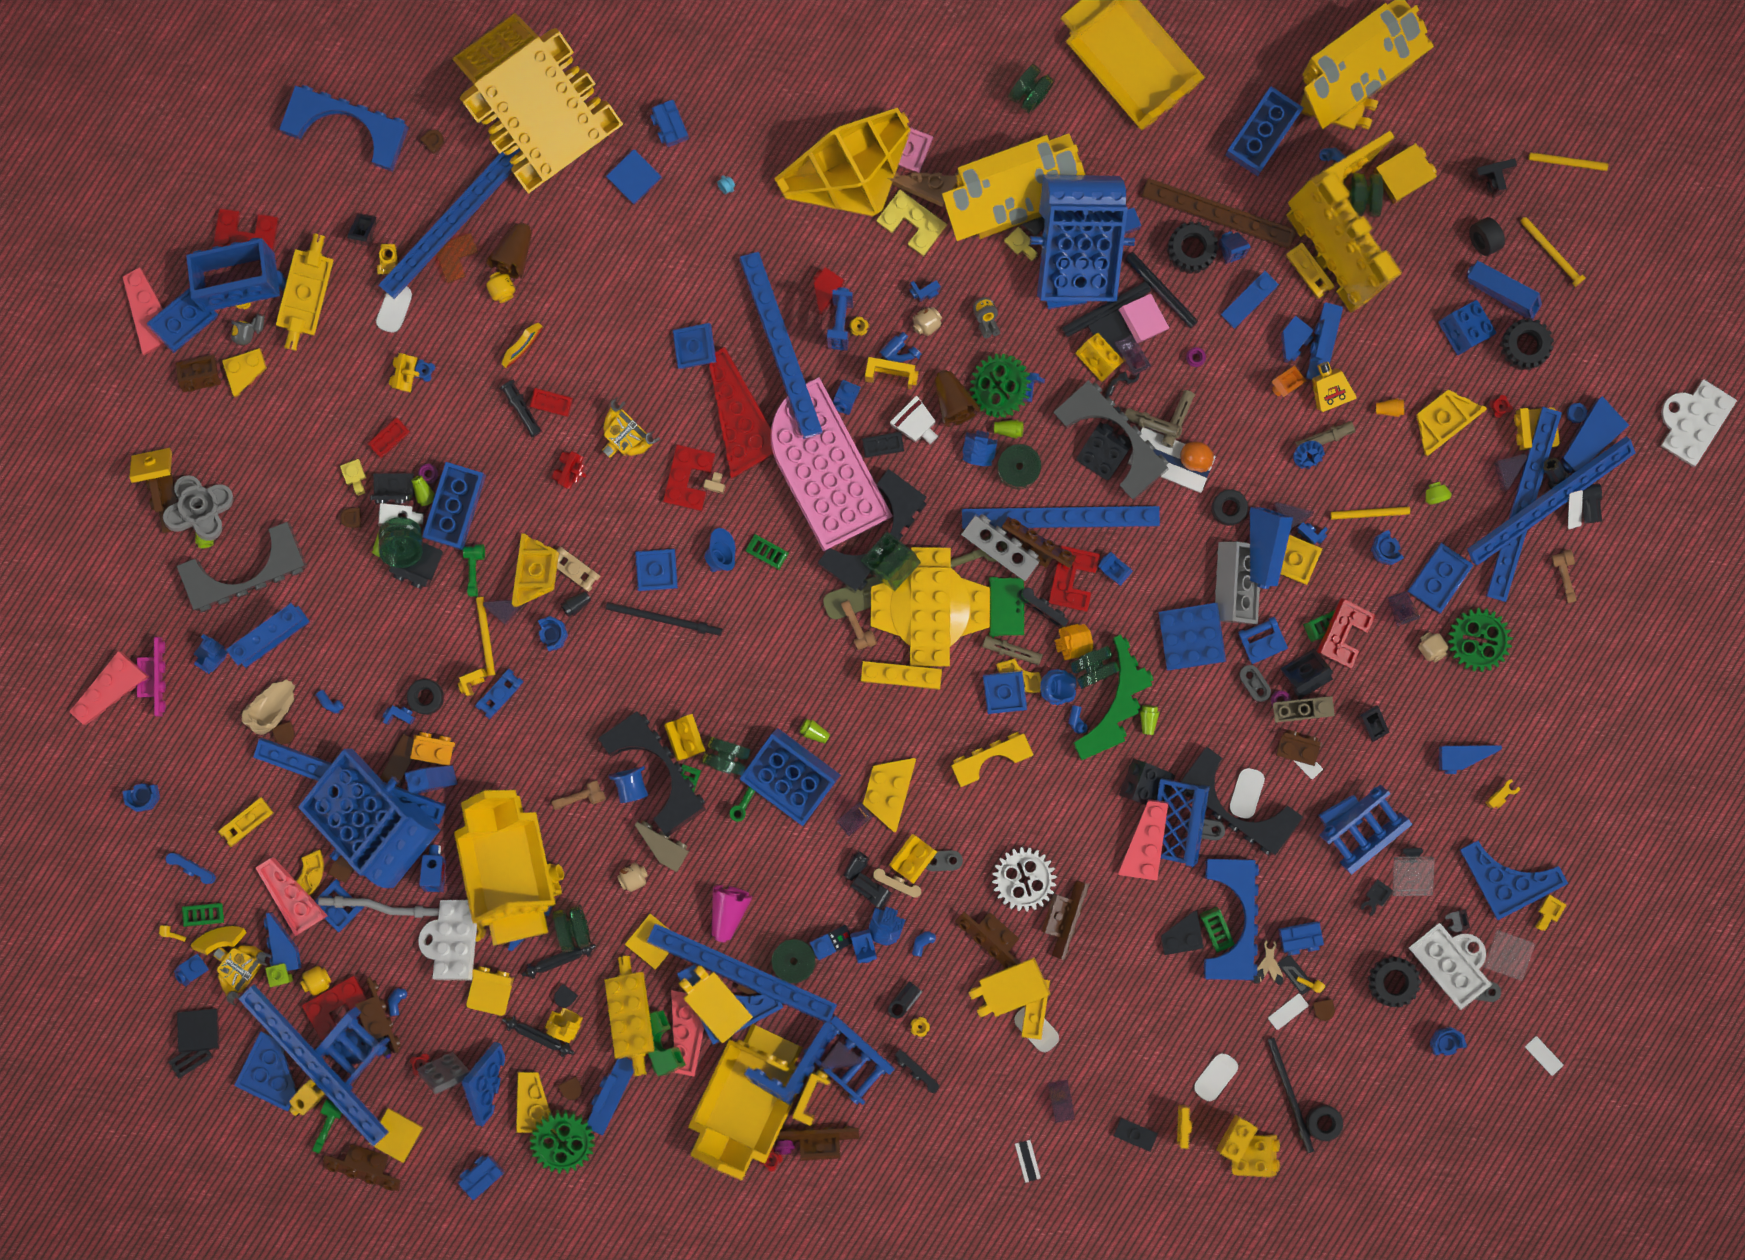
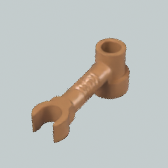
[1552,549,1576,603]
[841,600,877,650]
[552,781,606,810]

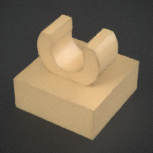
[704,472,726,494]

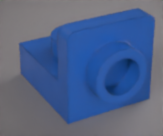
[1295,522,1328,545]

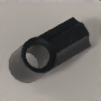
[1543,457,1570,489]
[1582,483,1602,523]
[851,873,893,910]
[888,981,922,1019]

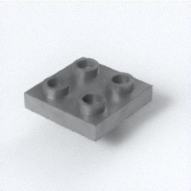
[417,1052,470,1094]

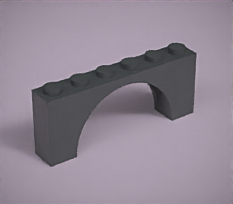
[1053,380,1169,501]
[177,522,307,613]

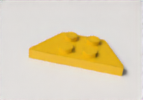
[1416,390,1487,457]
[512,534,559,607]
[863,758,916,832]

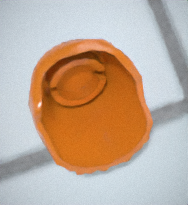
[1180,442,1214,473]

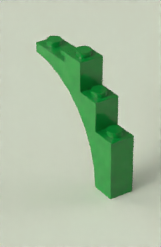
[1073,635,1154,761]

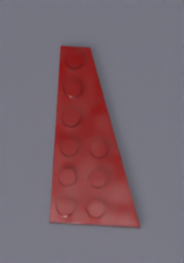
[709,347,773,479]

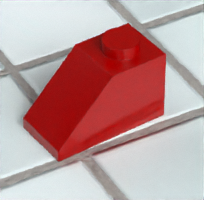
[813,267,845,315]

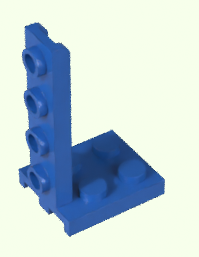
[745,1022,835,1106]

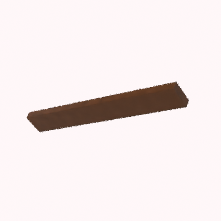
[1141,178,1296,249]
[328,734,413,883]

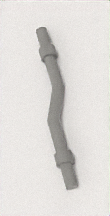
[319,896,439,918]

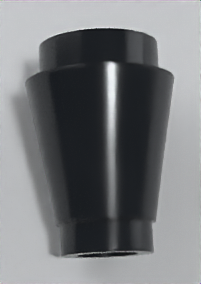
[560,591,591,617]
[843,850,870,881]

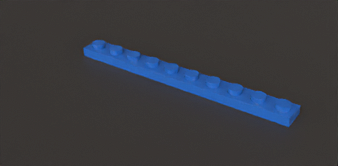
[379,148,521,299]
[739,252,823,439]
[1486,407,1562,602]
[1467,436,1635,566]
[962,506,1160,529]
[253,738,446,825]
[647,924,837,1022]
[239,985,389,1147]

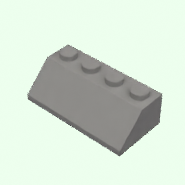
[1215,542,1260,624]

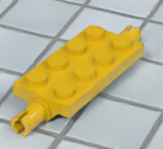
[276,233,334,351]
[605,956,654,1076]

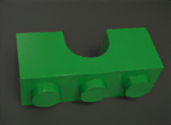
[647,1010,686,1076]

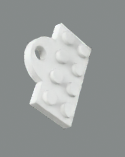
[1661,379,1737,467]
[419,900,477,980]
[1409,923,1492,1010]

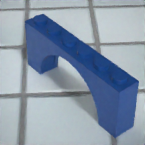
[279,85,409,172]
[1204,859,1259,980]

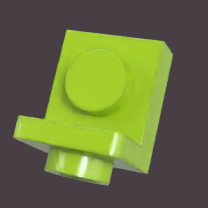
[266,963,293,987]

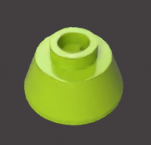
[1425,482,1452,505]

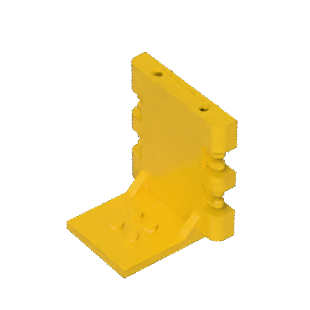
[452,13,623,194]
[1286,131,1401,313]

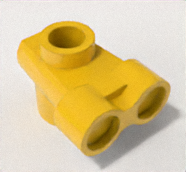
[377,244,398,274]
[547,864,564,896]

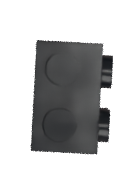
[1077,422,1132,480]
[370,473,414,503]
[389,537,443,589]
[1119,758,1175,805]

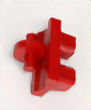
[552,451,587,490]

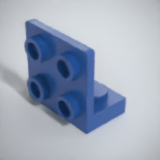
[1438,300,1496,355]

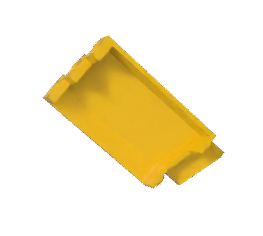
[1061,0,1205,130]

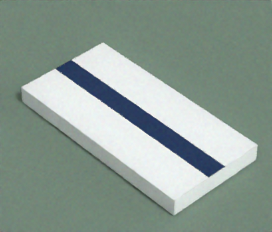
[1128,428,1216,493]

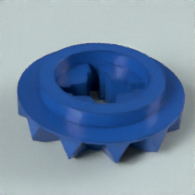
[1293,441,1325,469]

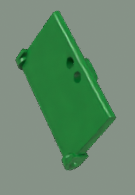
[989,577,1024,638]

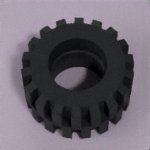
[1167,221,1218,274]
[1500,318,1554,370]
[1368,957,1421,1008]

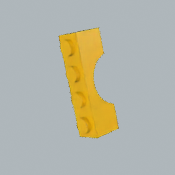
[861,661,942,690]
[951,732,1033,787]

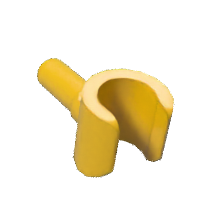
[159,925,186,942]
[1296,976,1325,993]

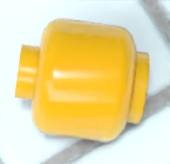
[486,272,515,303]
[300,966,331,995]

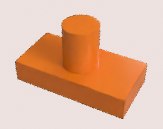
[1272,366,1306,397]

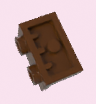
[176,355,221,392]
[1276,730,1322,766]

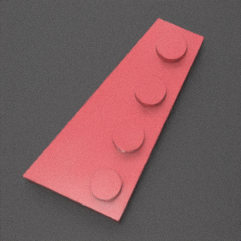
[123,267,164,355]
[70,651,149,725]
[1118,799,1168,881]
[256,857,328,936]
[671,990,704,1076]

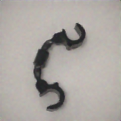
[1105,368,1140,424]

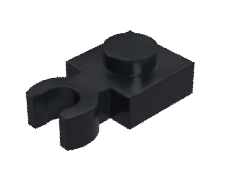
[1360,879,1394,916]

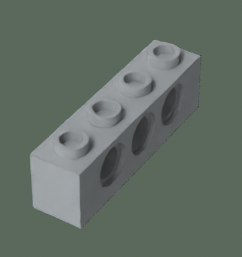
[961,514,1040,581]

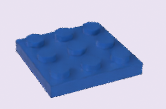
[1159,603,1226,671]

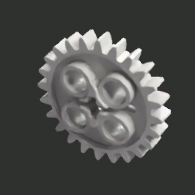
[992,847,1057,912]

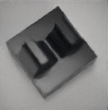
[1445,909,1470,932]

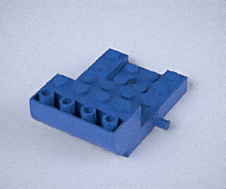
[1030,175,1135,301]
[298,749,440,888]

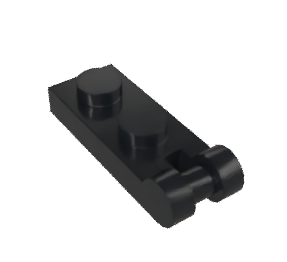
[1017,588,1069,628]
[895,1048,939,1093]

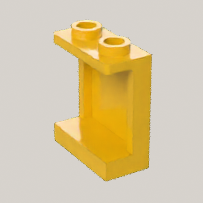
[1373,144,1437,204]
[865,357,919,390]
[792,1070,831,1126]
[1216,1115,1257,1163]

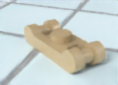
[557,546,601,592]
[873,869,921,898]

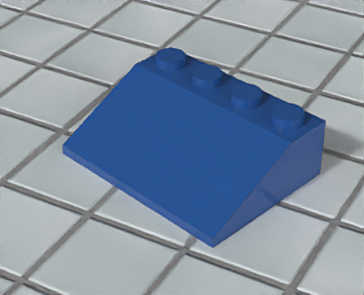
[740,728,841,826]

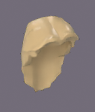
[242,679,295,735]

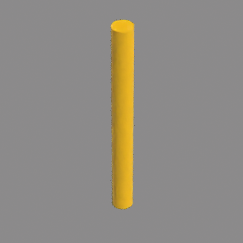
[1529,152,1608,171]
[1330,507,1410,520]
[476,597,495,676]

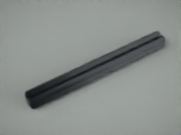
[1125,252,1198,328]
[1062,282,1151,337]

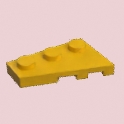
[516,1072,556,1133]

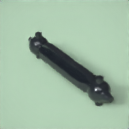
[522,941,596,979]
[502,1015,575,1057]

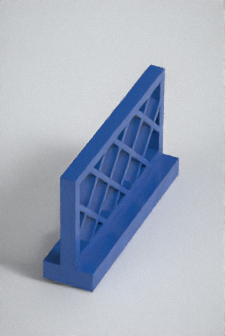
[1157,778,1209,867]

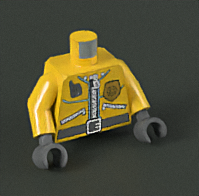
[602,397,660,458]
[213,945,271,1006]

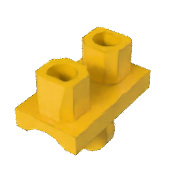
[389,353,419,392]

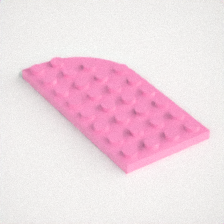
[770,378,893,552]

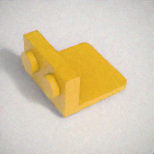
[1514,407,1560,450]
[467,966,514,1016]
[1232,1135,1280,1177]

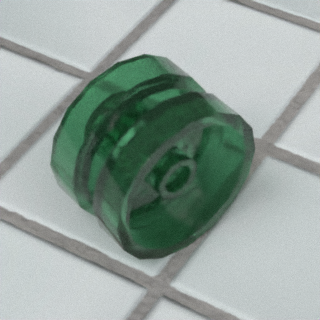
[1008,63,1055,115]
[1349,173,1383,217]
[997,444,1041,490]
[378,517,423,568]
[1069,646,1120,689]
[701,737,751,776]
[553,904,591,953]
[772,939,816,983]

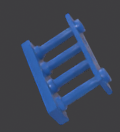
[827,287,853,351]
[226,603,310,668]
[1319,785,1413,875]
[315,1007,390,1090]
[803,1015,895,1105]

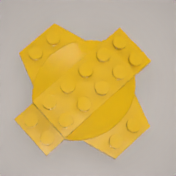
[871,547,990,666]

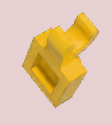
[1485,779,1520,809]
[1536,895,1566,931]

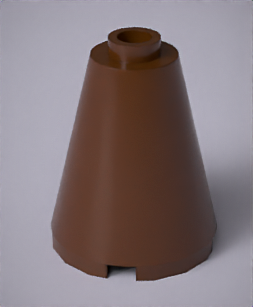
[486,222,532,279]
[934,370,980,427]

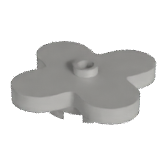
[163,476,233,541]

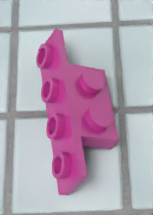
[137,637,166,717]

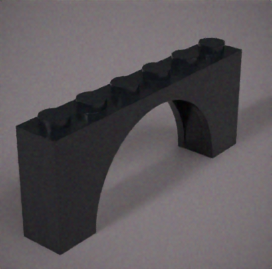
[817,469,927,593]
[598,711,706,837]
[1179,746,1303,856]

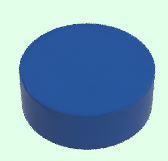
[1566,403,1587,423]

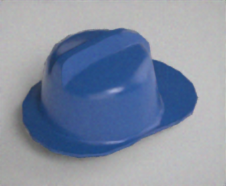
[705,528,735,572]

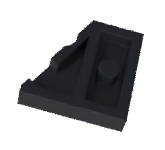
[1161,911,1204,955]

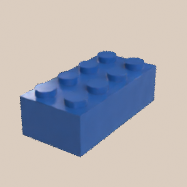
[1225,86,1304,177]
[422,462,486,551]

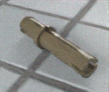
[1161,390,1195,448]
[1125,408,1182,438]
[1295,421,1355,447]
[982,636,1043,666]

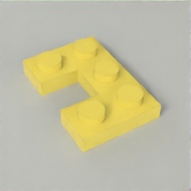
[876,190,947,257]

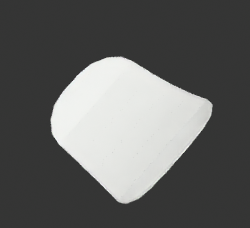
[376,286,412,332]
[1230,768,1265,819]
[1014,1007,1059,1052]
[1195,1053,1238,1101]

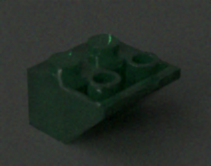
[861,532,921,592]

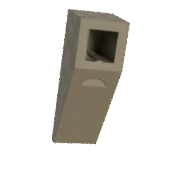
[1273,696,1335,723]
[635,821,690,872]

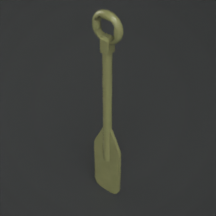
[823,535,1007,620]

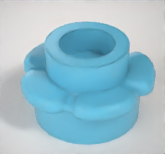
[717,176,735,194]

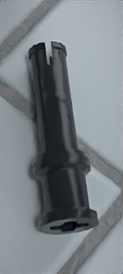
[499,379,542,438]

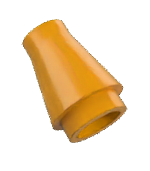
[1376,398,1404,417]

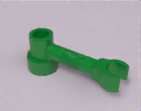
[463,544,485,597]
[730,787,755,822]
[312,1099,342,1153]

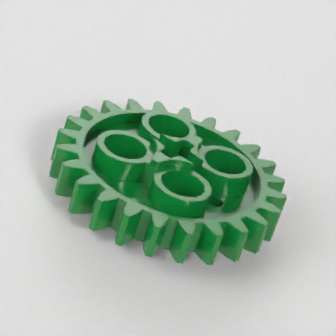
[970,353,1032,418]
[1447,608,1513,672]
[530,1109,595,1174]

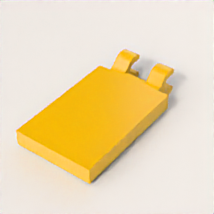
[1300,92,1379,131]
[968,957,1050,1017]
[678,965,752,1043]

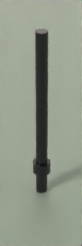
[606,602,723,636]
[1267,1037,1314,1154]

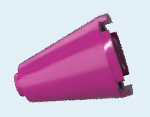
[712,885,752,942]

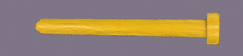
[1521,217,1586,287]

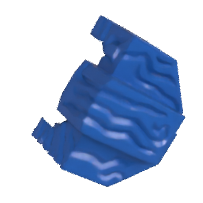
[963,430,998,466]
[1371,530,1404,566]
[538,616,568,652]
[194,634,228,674]
[122,784,160,812]
[868,907,906,946]
[1430,1026,1467,1056]

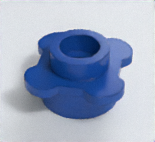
[415,360,435,382]

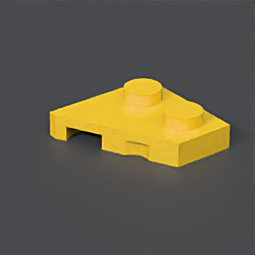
[222,349,267,397]

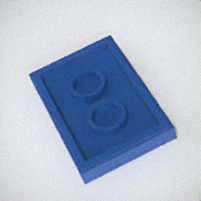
[147,288,218,353]
[1407,543,1474,614]

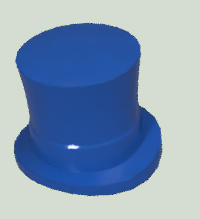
[608,765,648,803]

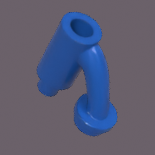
[879,332,921,362]

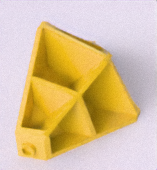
[775,108,911,216]

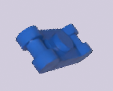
[475,668,524,720]
[166,853,216,884]

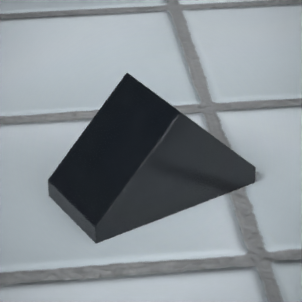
[347,213,377,247]
[1357,705,1389,742]

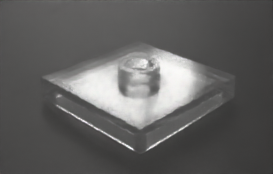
[1392,857,1435,896]
[1484,930,1535,981]

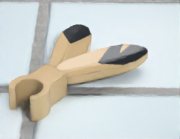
[1253,940,1283,985]

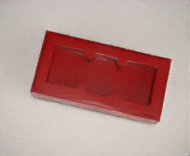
[530,388,573,417]
[367,417,411,459]

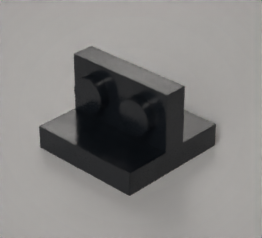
[1470,158,1517,198]
[1280,649,1333,700]

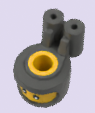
[973,297,1000,339]
[231,314,265,345]

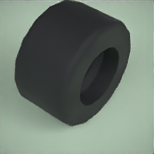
[1469,217,1505,256]
[1211,489,1248,526]
[407,679,444,715]
[1306,1105,1343,1141]

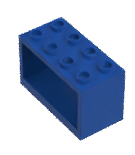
[186,238,280,312]

